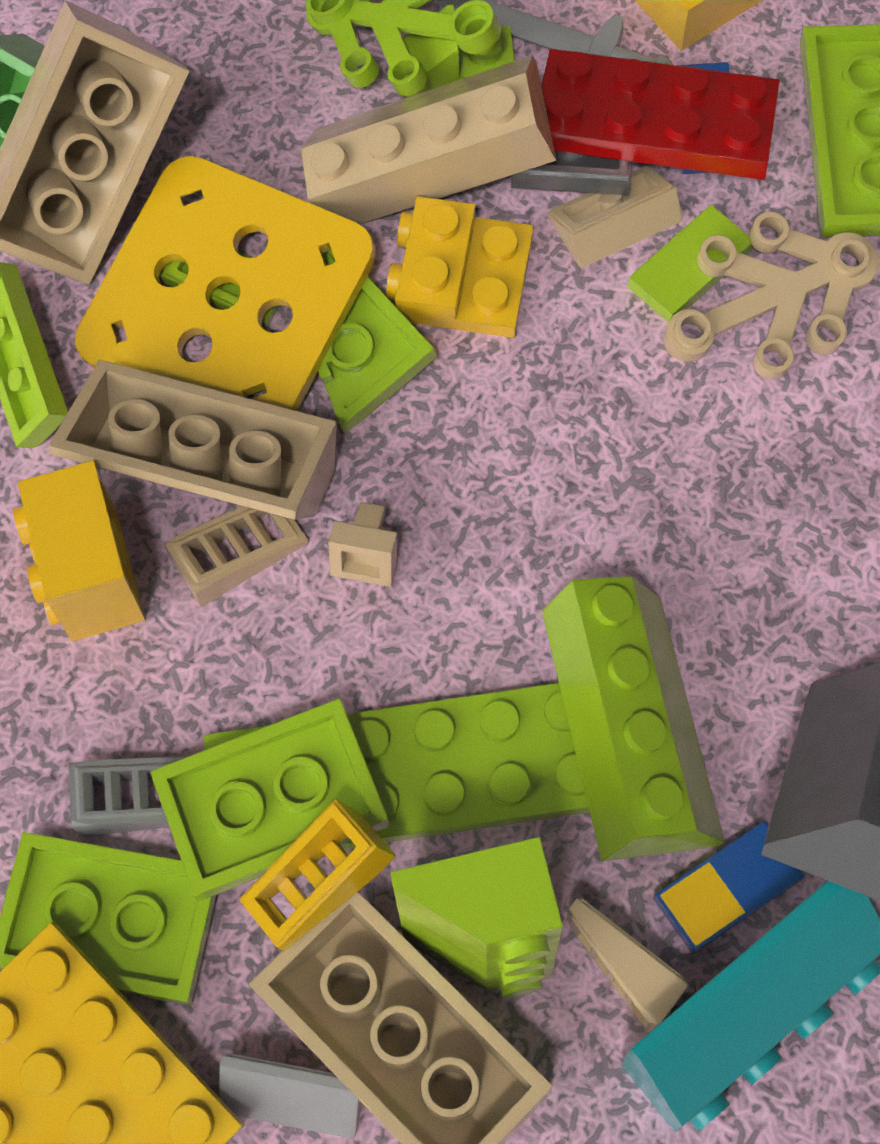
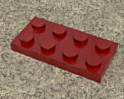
[541,48,780,180]

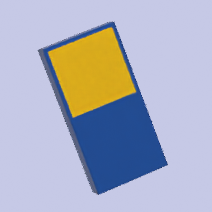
[653,821,804,955]

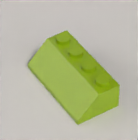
[542,576,725,861]
[390,837,563,998]

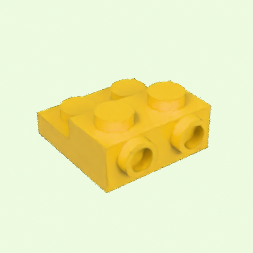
[386,196,534,338]

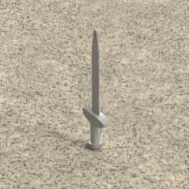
[432,0,673,65]

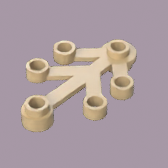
[663,212,879,380]

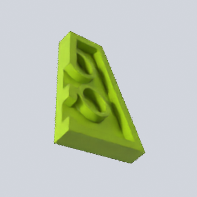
[318,249,437,434]

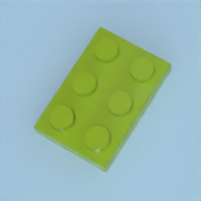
[150,698,389,902]
[0,832,216,1006]

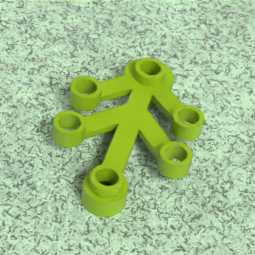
[305,0,501,97]

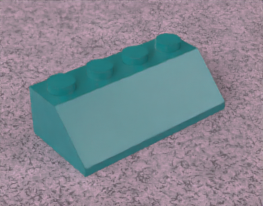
[621,881,880,1132]

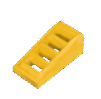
[239,799,396,951]

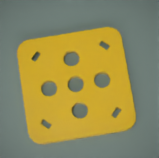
[75,156,376,411]

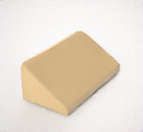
[547,165,682,269]

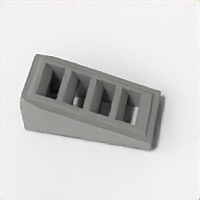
[68,756,189,837]

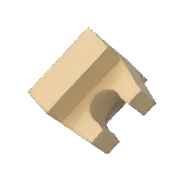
[328,502,397,587]

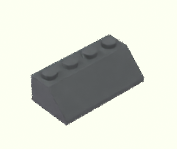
[760,662,880,900]

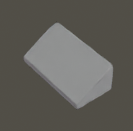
[219,1053,362,1138]

